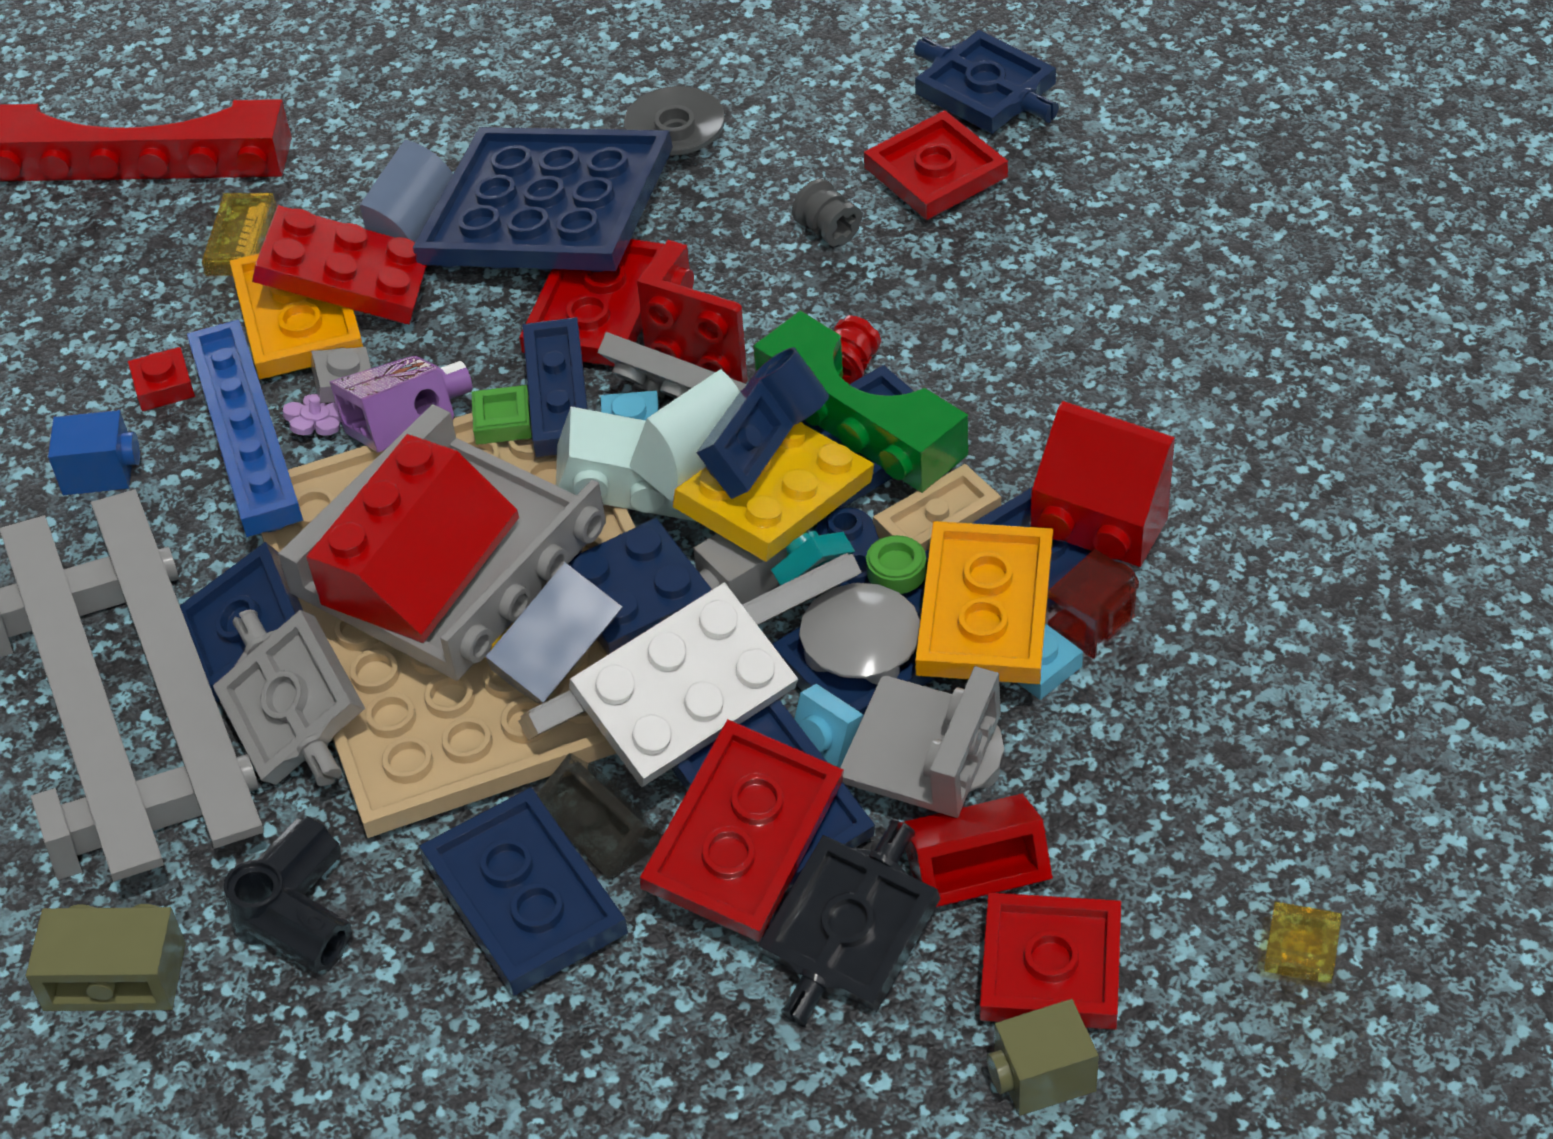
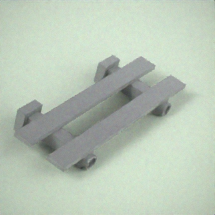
[0,489,264,882]

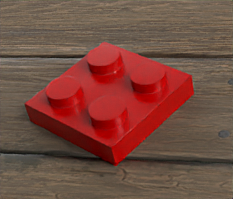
[864,110,1008,220]
[980,892,1121,1030]

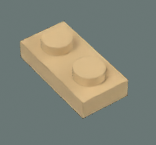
[873,464,1001,551]

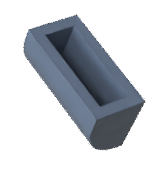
[360,140,453,242]
[485,562,623,704]

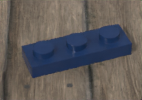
[522,317,588,457]

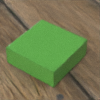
[471,385,532,445]

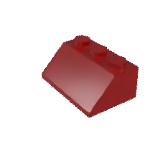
[306,434,519,643]

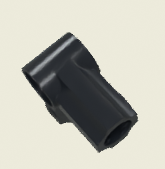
[223,816,352,974]

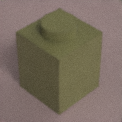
[986,999,1099,1116]

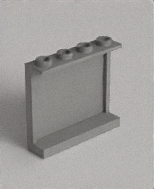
[278,404,606,681]

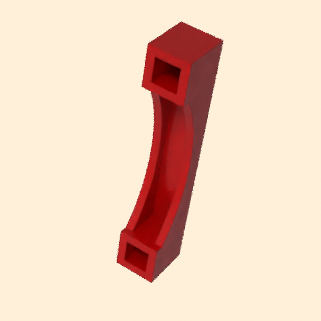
[0,99,292,181]

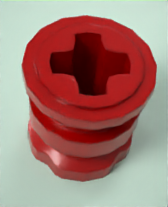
[834,315,881,384]

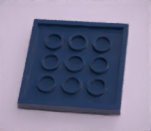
[413,127,673,272]

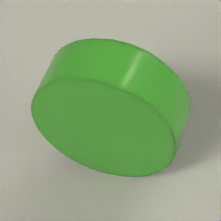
[866,535,926,594]

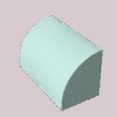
[629,369,740,502]

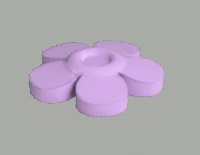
[283,394,342,436]

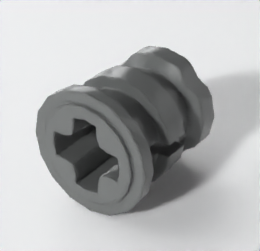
[792,178,862,247]

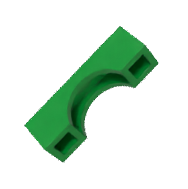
[753,310,968,493]

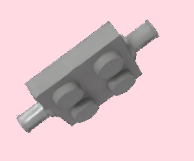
[213,609,365,786]

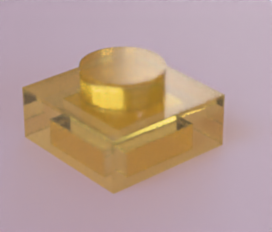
[1264,901,1342,984]

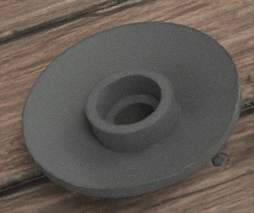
[624,86,725,155]

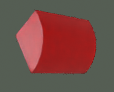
[900,793,1053,907]

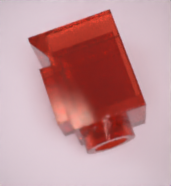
[1047,549,1139,659]

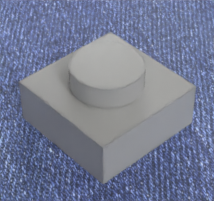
[311,347,371,403]

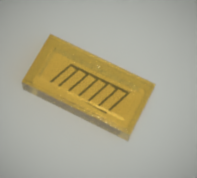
[201,193,277,276]

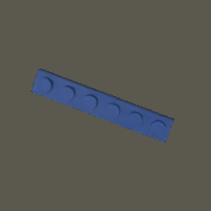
[187,319,304,537]

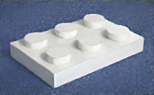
[569,582,798,787]

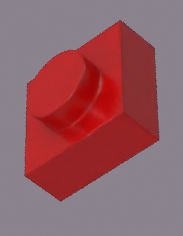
[128,347,195,412]

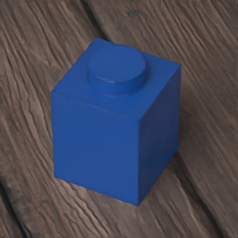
[48,410,140,495]

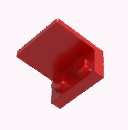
[637,240,748,384]

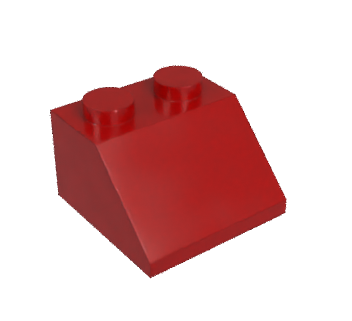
[1031,401,1175,567]

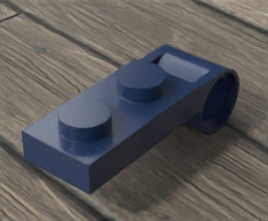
[696,347,829,499]

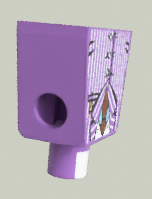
[329,356,473,453]

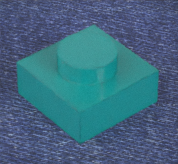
[771,531,855,586]

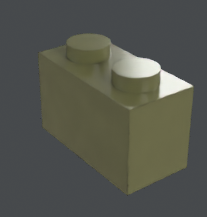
[26,904,186,1011]

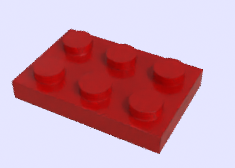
[252,205,427,325]
[519,239,664,366]
[640,719,844,942]

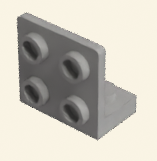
[840,666,1001,818]

